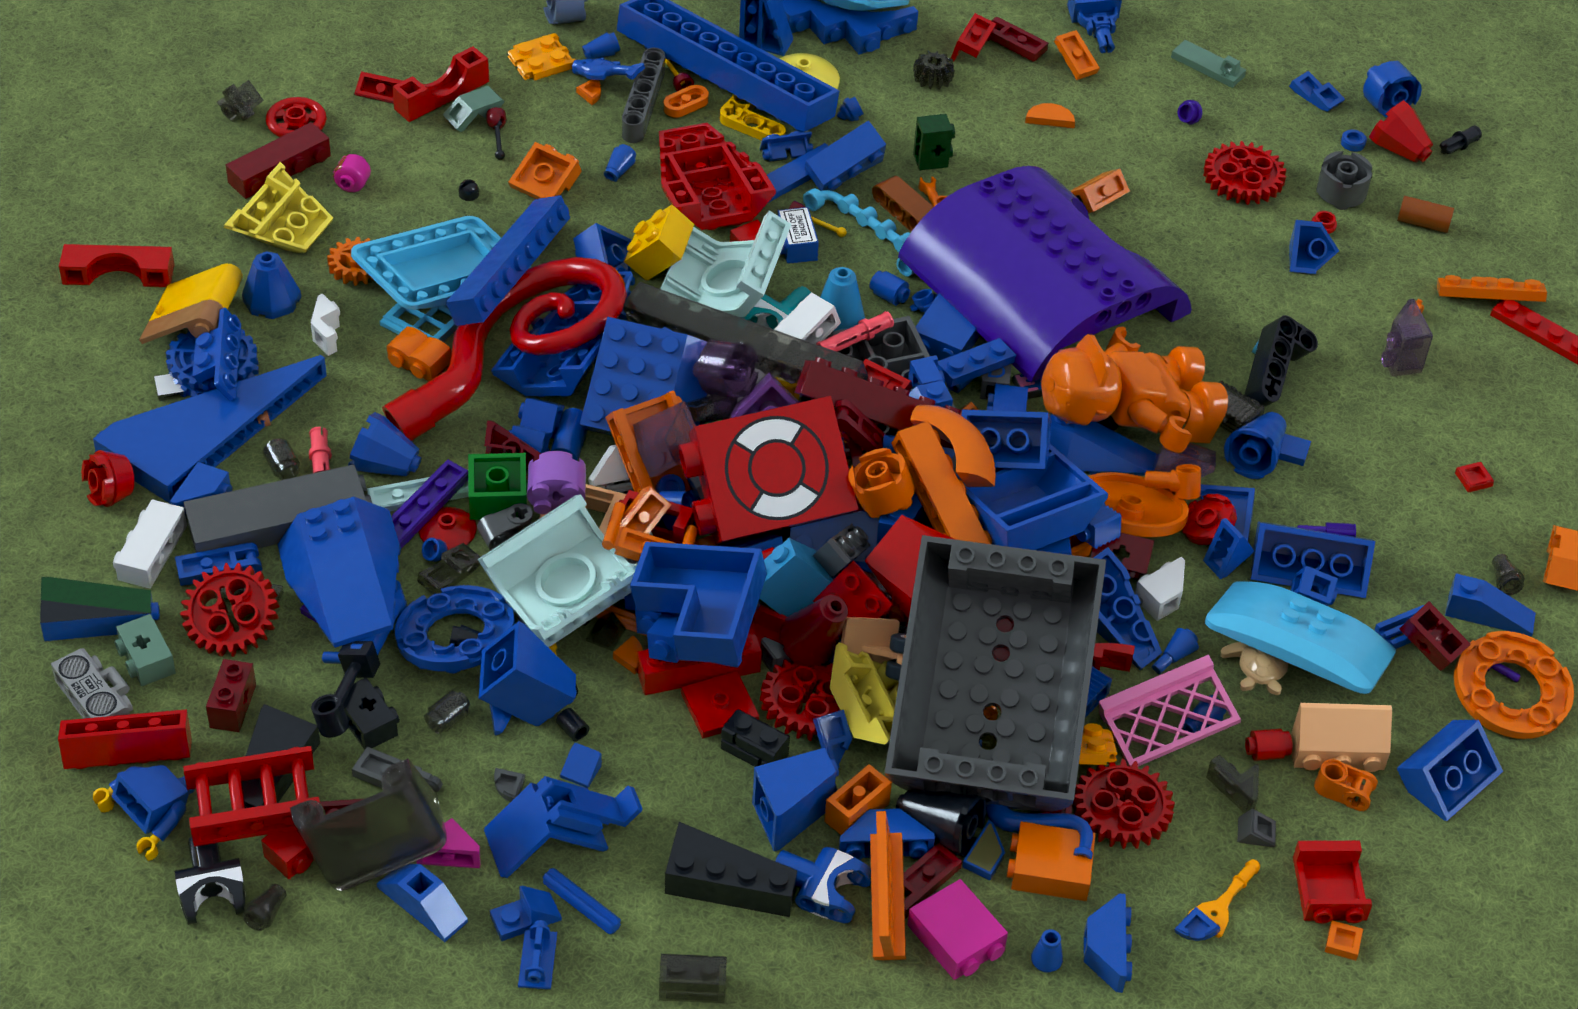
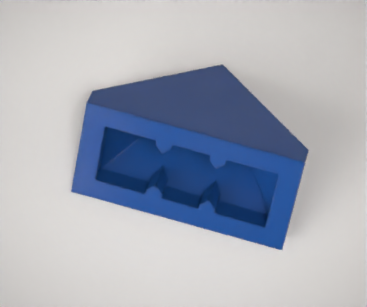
[1203,518,1255,579]

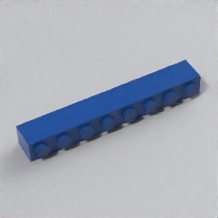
[446,195,570,326]

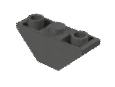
[813,524,871,578]

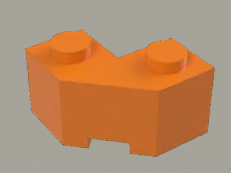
[1543,525,1578,591]

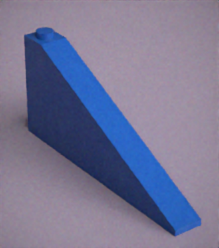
[93,355,327,504]

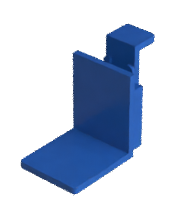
[484,776,642,878]

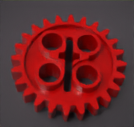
[1203,141,1286,205]
[180,563,280,657]
[760,660,840,741]
[1073,759,1175,849]

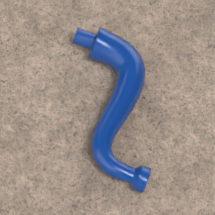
[986,804,1093,859]

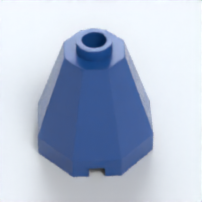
[242,251,301,319]
[348,412,422,476]

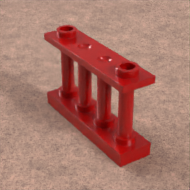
[183,746,323,847]

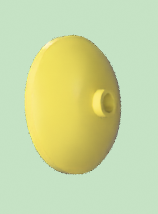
[780,53,840,89]

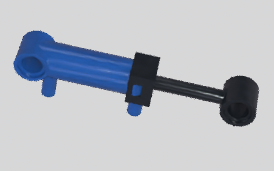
[311,580,408,738]

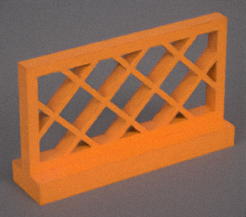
[870,811,906,960]

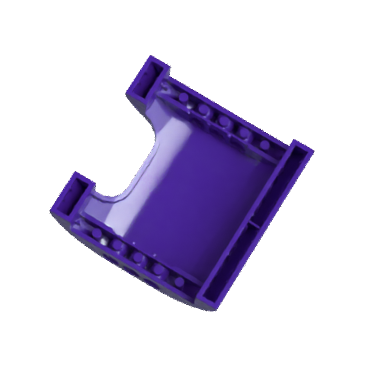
[898,166,1192,383]

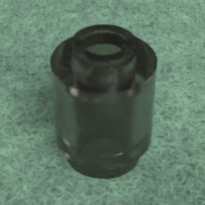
[263,439,300,480]
[424,690,470,734]

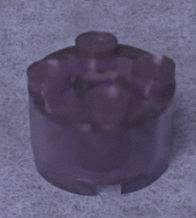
[693,339,759,398]

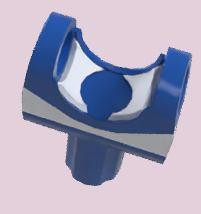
[775,847,871,923]

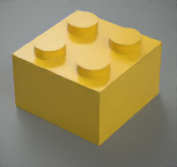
[624,205,694,280]

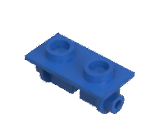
[759,131,813,162]
[518,920,557,989]

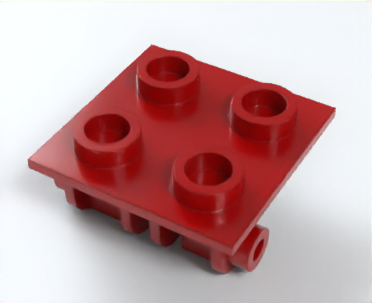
[813,560,893,631]

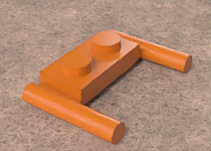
[602,502,698,561]

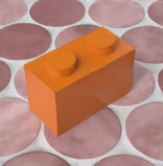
[824,764,892,835]

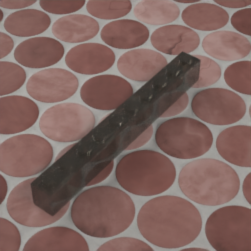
[623,282,868,384]

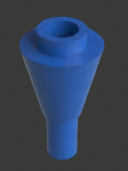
[1152,628,1199,674]

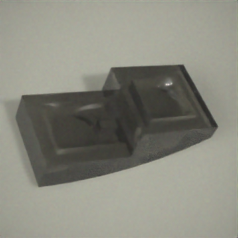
[417,543,481,595]

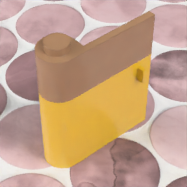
[139,263,243,344]

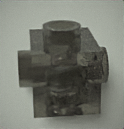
[217,80,264,122]

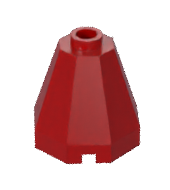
[1369,100,1433,163]

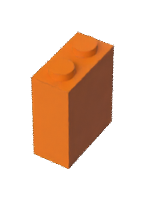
[1006,821,1096,901]

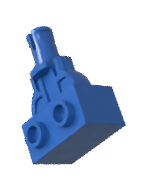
[1067,0,1122,53]

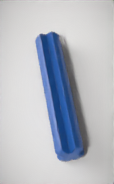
[543,868,621,934]

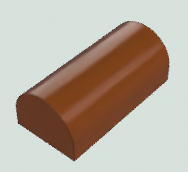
[1397,196,1454,233]

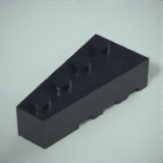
[665,822,797,917]

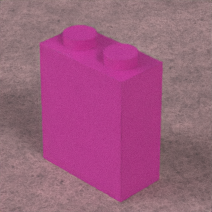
[907,879,1008,980]

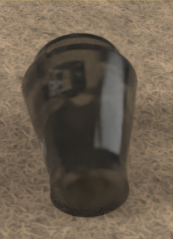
[1492,554,1525,595]
[243,884,287,931]

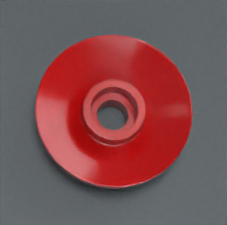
[419,507,477,551]

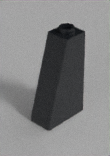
[241,704,320,808]

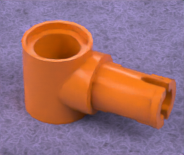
[1145,464,1201,500]

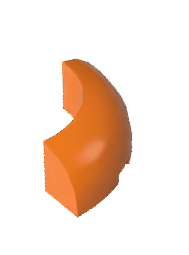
[910,404,996,487]

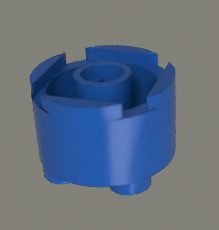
[1363,61,1422,118]

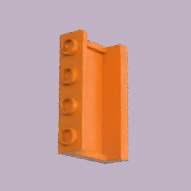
[605,390,693,493]

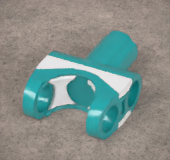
[738,286,811,334]

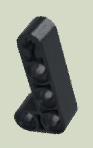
[1244,315,1318,411]

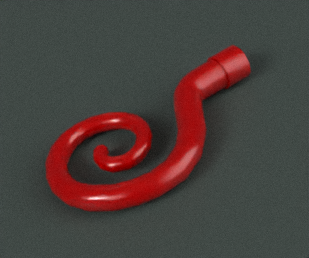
[382,257,627,441]

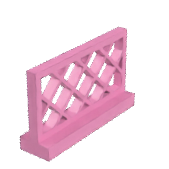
[1099,654,1241,766]

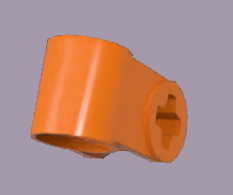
[1314,759,1378,811]

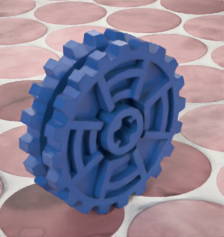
[166,329,259,397]

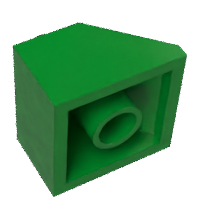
[468,453,527,520]

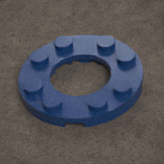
[395,585,515,674]

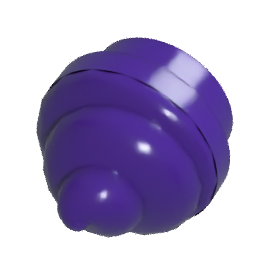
[1177,100,1203,125]

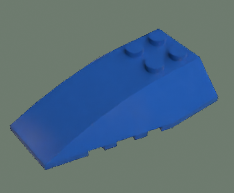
[491,271,633,397]
[277,497,401,648]

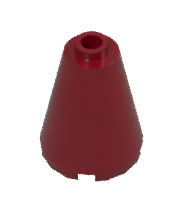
[779,595,848,667]

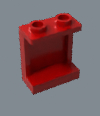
[1293,840,1372,924]

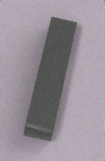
[622,48,665,143]

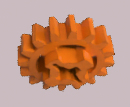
[327,237,374,286]

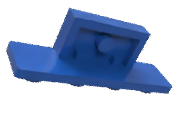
[192,307,241,401]

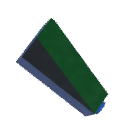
[40,577,160,641]

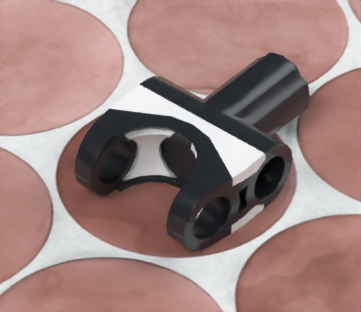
[174,837,246,925]

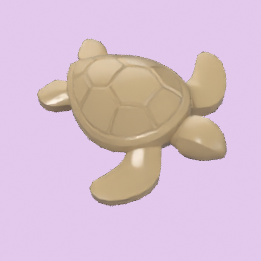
[1221,642,1290,695]

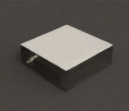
[154,374,187,401]

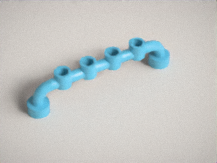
[803,188,914,277]

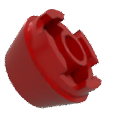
[81,450,134,507]

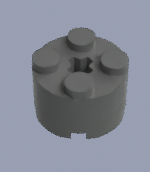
[1316,151,1372,210]

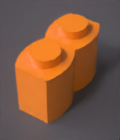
[387,326,451,381]

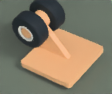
[841,617,906,681]

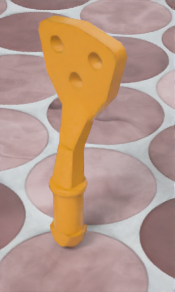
[1188,859,1260,938]

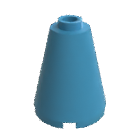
[820,267,865,331]

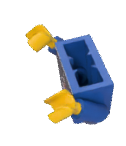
[93,765,195,861]

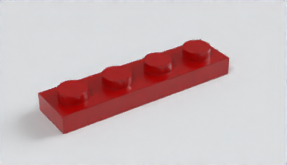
[1490,300,1578,364]

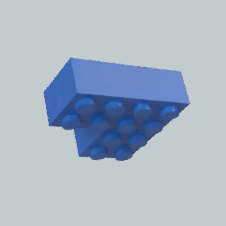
[630,542,767,664]

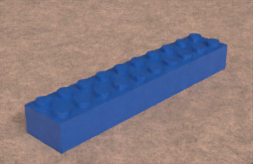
[617,0,840,132]

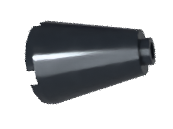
[896,790,986,857]

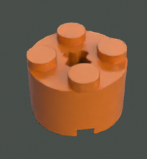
[848,448,915,518]

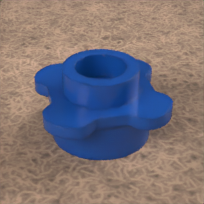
[910,289,938,312]

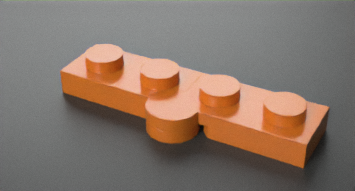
[1437,275,1547,302]

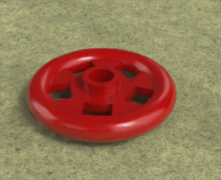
[265,97,327,137]

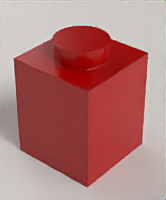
[261,830,313,880]

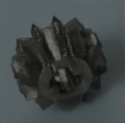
[913,51,955,90]

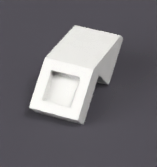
[311,294,340,356]

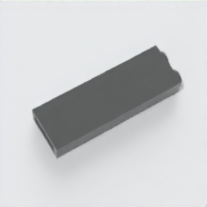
[184,465,372,553]

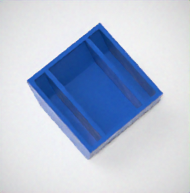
[580,317,720,436]
[955,444,1108,550]

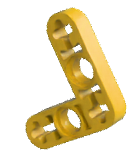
[720,95,786,141]

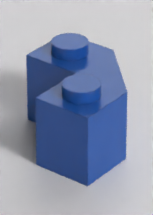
[509,398,564,454]

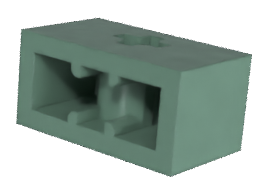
[114,614,176,687]

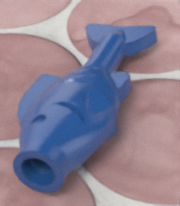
[572,57,645,80]

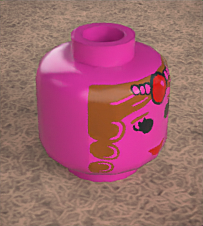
[333,154,371,193]

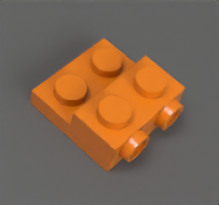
[508,142,582,199]

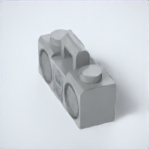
[51,648,133,719]

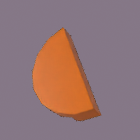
[1025,103,1075,128]

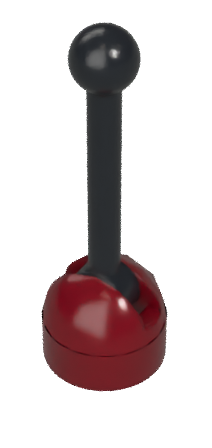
[486,107,506,160]

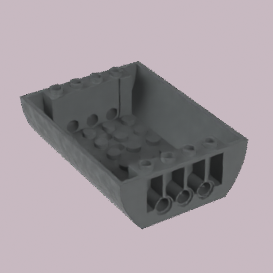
[885,535,1106,813]

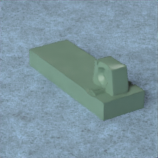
[1171,40,1246,88]

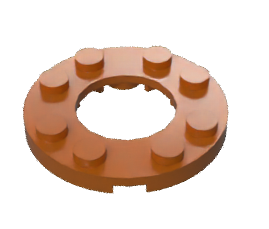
[1454,631,1574,739]

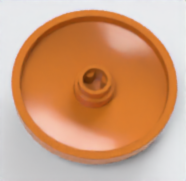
[1088,472,1189,537]

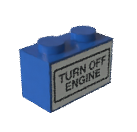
[777,207,819,264]

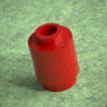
[1245,728,1293,761]

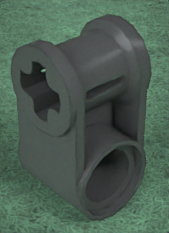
[477,503,533,551]

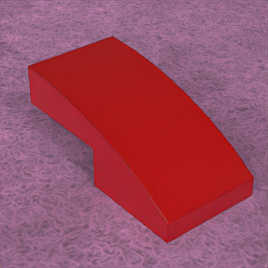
[1092,643,1135,672]

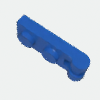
[175,543,263,586]

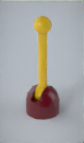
[665,58,694,91]
[789,200,847,237]

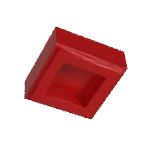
[1455,462,1494,493]

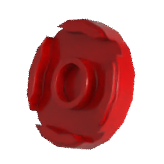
[1182,494,1237,545]

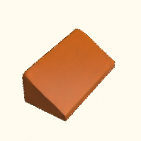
[620,486,672,534]

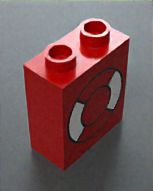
[678,396,859,545]

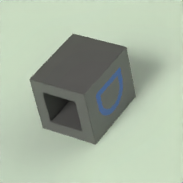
[980,364,1011,400]

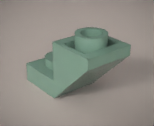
[443,86,505,132]

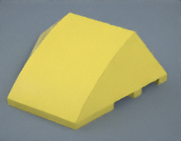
[224,162,333,253]
[830,642,899,745]

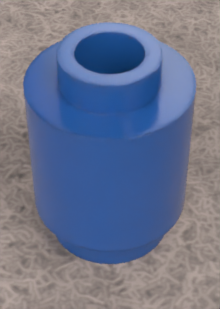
[869,271,910,306]

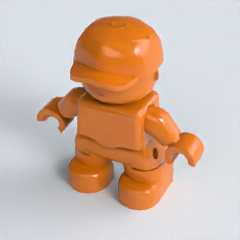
[1041,327,1228,453]

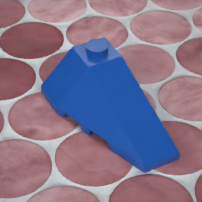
[573,223,635,321]
[1050,414,1157,476]
[1094,547,1162,670]

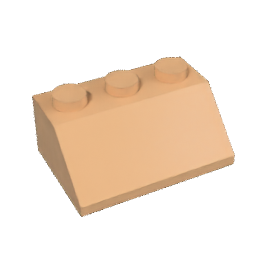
[1291,703,1392,772]

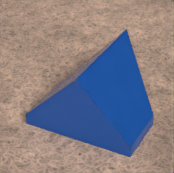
[1289,220,1339,274]

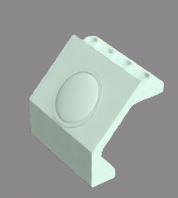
[656,210,791,320]
[478,494,638,647]

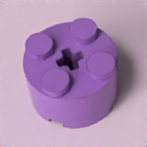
[527,451,586,514]

